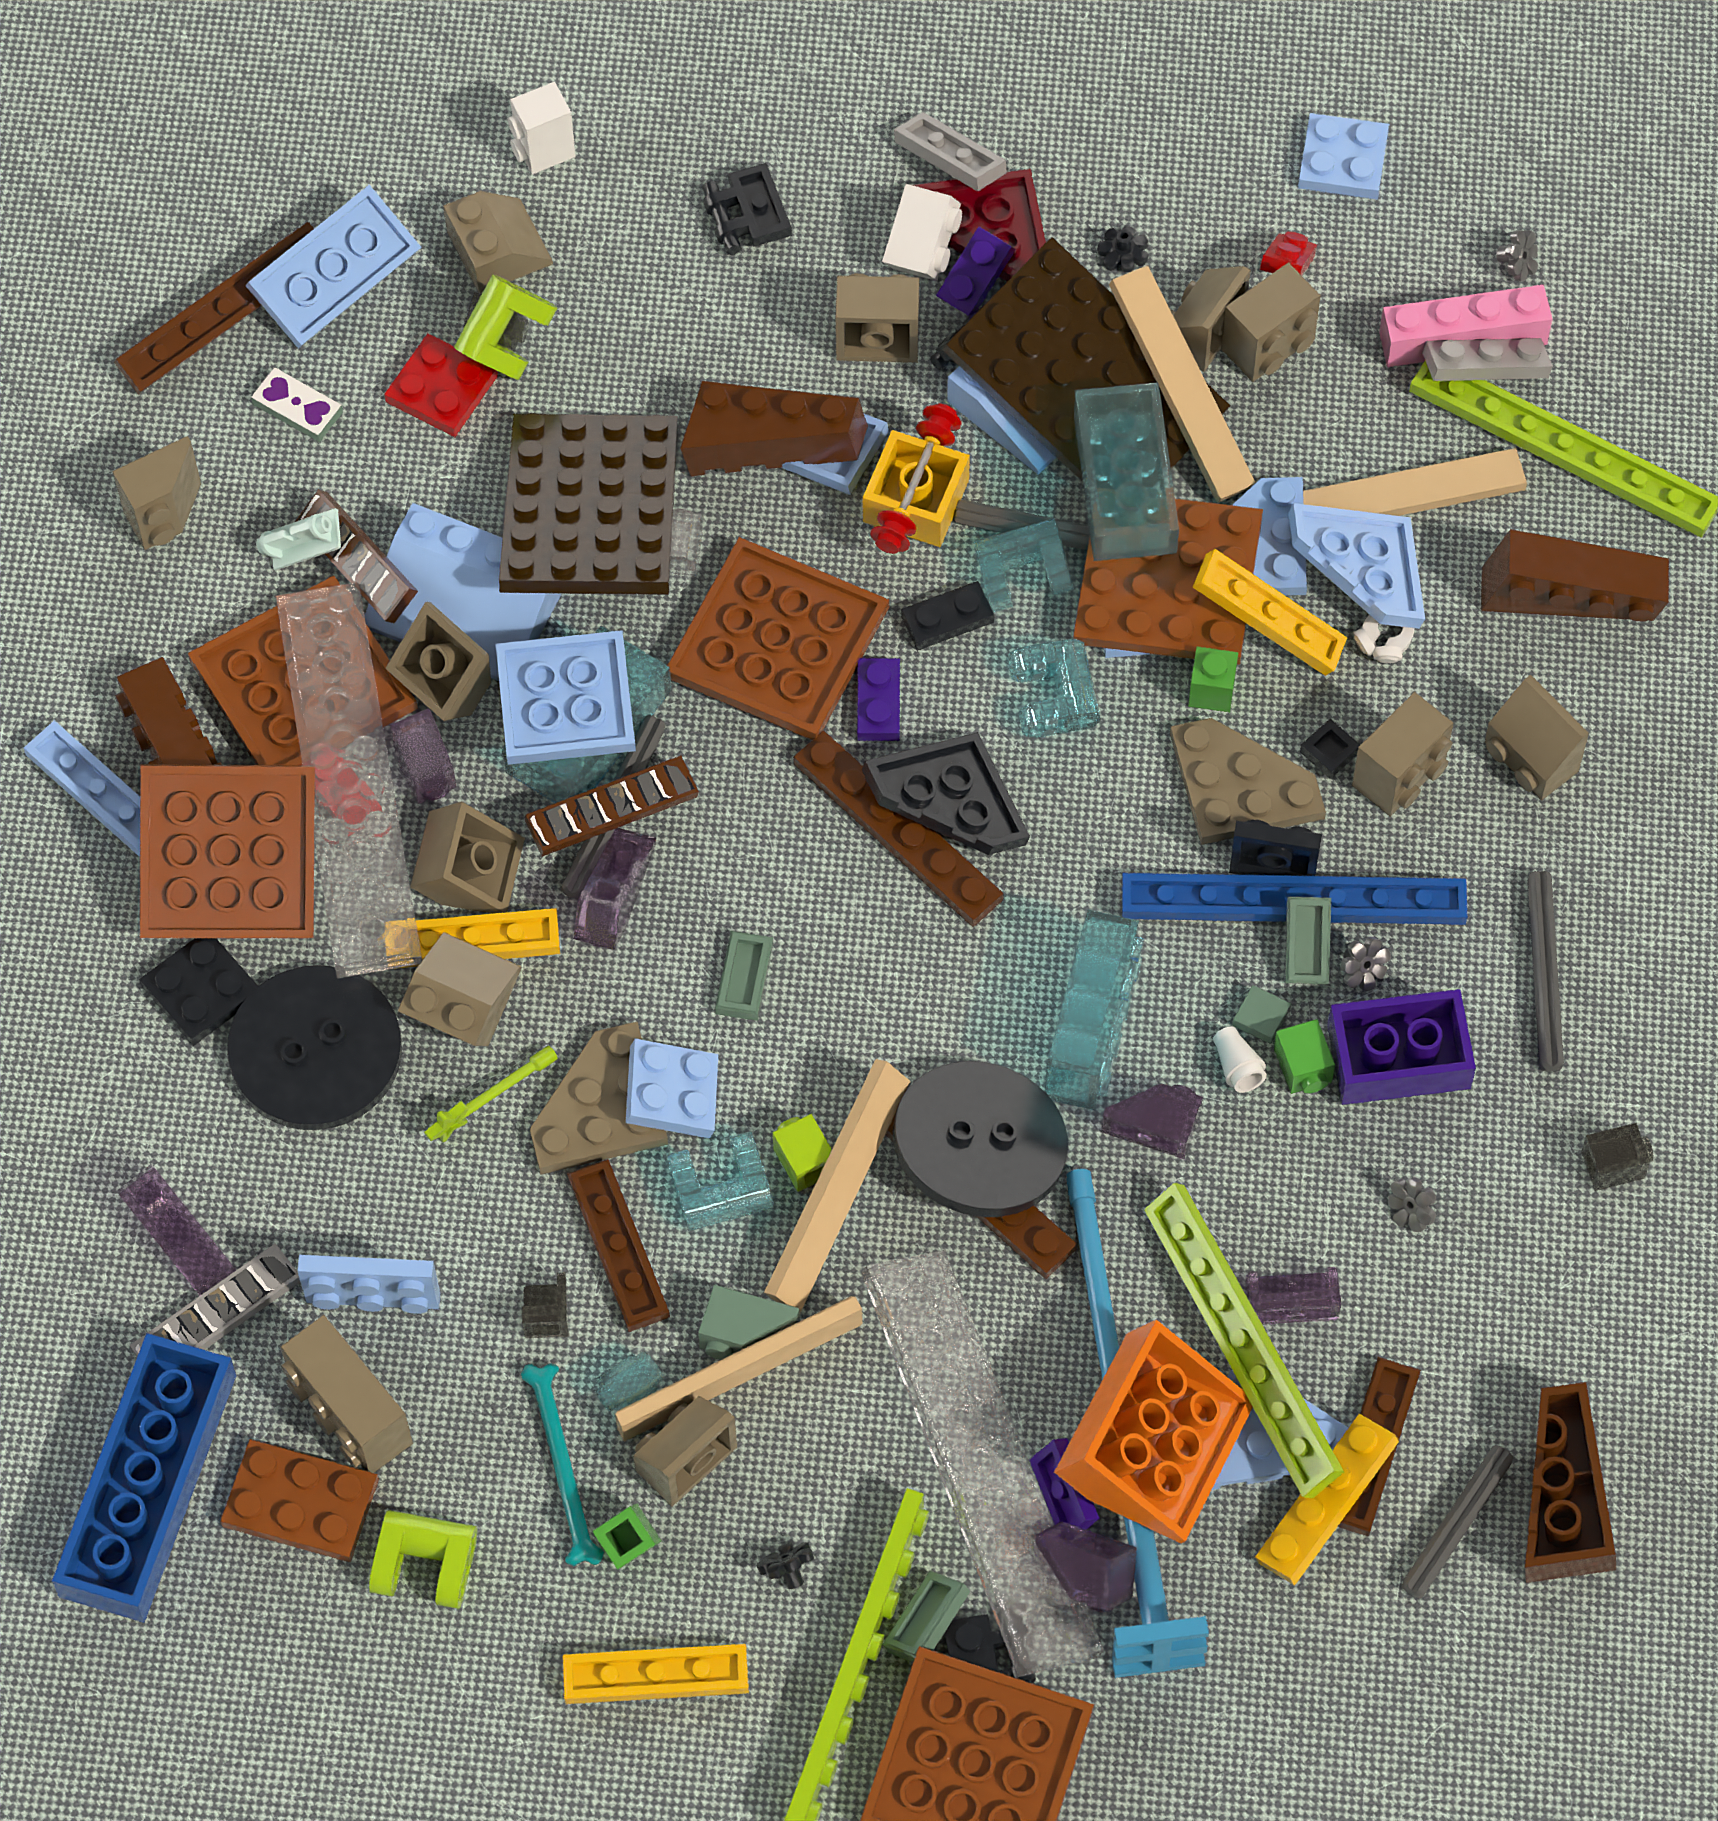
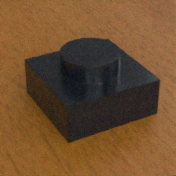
[1300,718,1360,779]

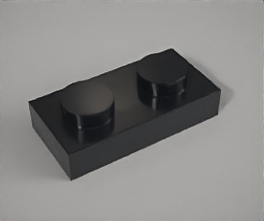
[901,581,995,651]

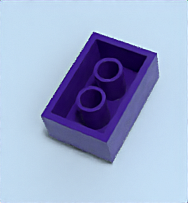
[1327,989,1476,1105]

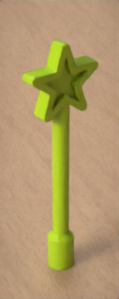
[424,1045,558,1142]

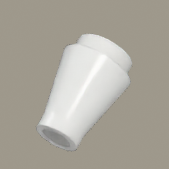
[1213,1026,1266,1093]

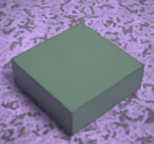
[1232,985,1291,1044]

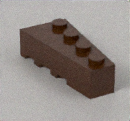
[680,381,868,476]
[1481,529,1669,622]
[114,657,222,765]
[1525,1382,1616,1583]

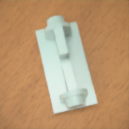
[256,508,341,570]

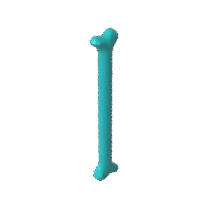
[521,1363,604,1566]

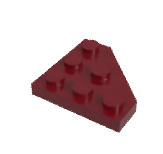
[912,169,1046,282]

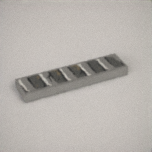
[130,1243,301,1357]

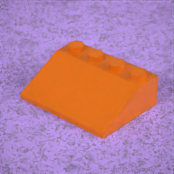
[1054,1319,1253,1543]

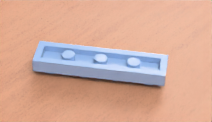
[24,720,140,857]

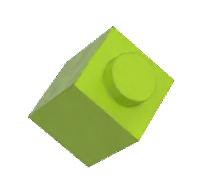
[772,1114,832,1192]

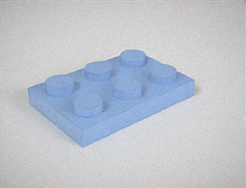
[298,1255,440,1314]

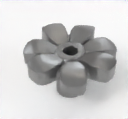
[1496,230,1538,282]
[1340,937,1391,992]
[1388,1177,1436,1232]

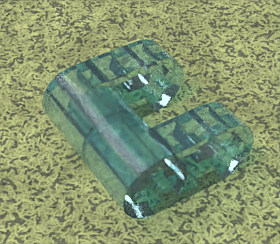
[974,518,1074,612]
[1007,639,1101,738]
[666,1131,774,1232]

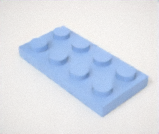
[245,185,421,348]

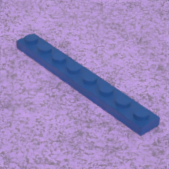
[1122,873,1468,925]

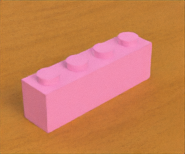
[1379,285,1552,367]

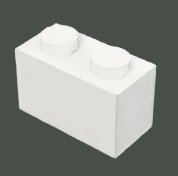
[508,82,576,174]
[882,184,962,281]

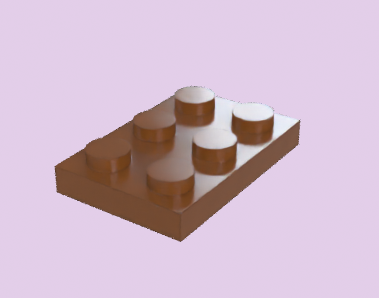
[220,1439,379,1563]

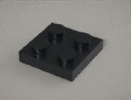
[1229,820,1322,876]
[139,938,258,1046]

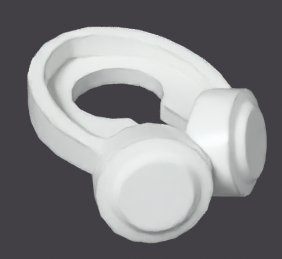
[1353,615,1414,663]

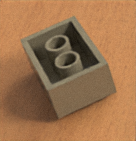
[281,1315,413,1473]

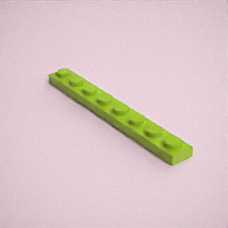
[1409,361,1718,538]
[1144,1183,1344,1498]
[784,1488,929,1821]

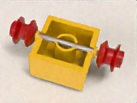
[863,403,970,554]

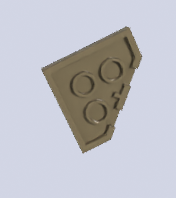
[1170,718,1326,845]
[530,1022,668,1175]

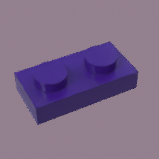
[936,227,1016,316]
[857,658,900,741]
[1029,1438,1099,1541]

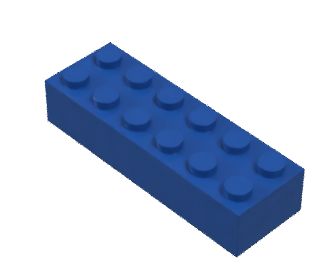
[52,1333,236,1623]

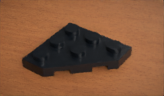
[862,732,1030,855]

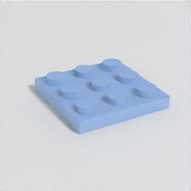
[496,630,636,765]

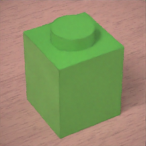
[1188,646,1238,713]
[1274,1019,1335,1094]
[593,1504,662,1570]

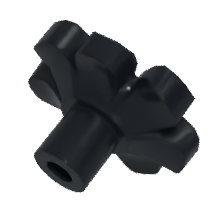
[1097,226,1148,273]
[756,1542,814,1590]

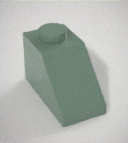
[698,1285,800,1360]

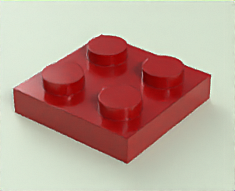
[384,333,498,437]

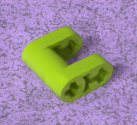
[454,274,558,380]
[369,1510,477,1609]

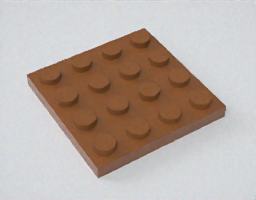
[1073,489,1263,665]
[665,537,889,740]
[188,575,418,765]
[140,764,315,938]
[860,1646,1094,1821]

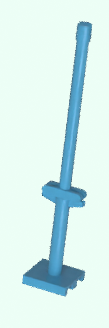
[1066,1169,1209,1678]

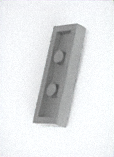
[894,112,1007,191]
[1423,338,1553,381]

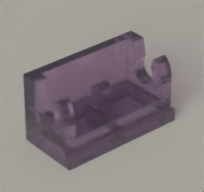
[1245,1267,1342,1324]

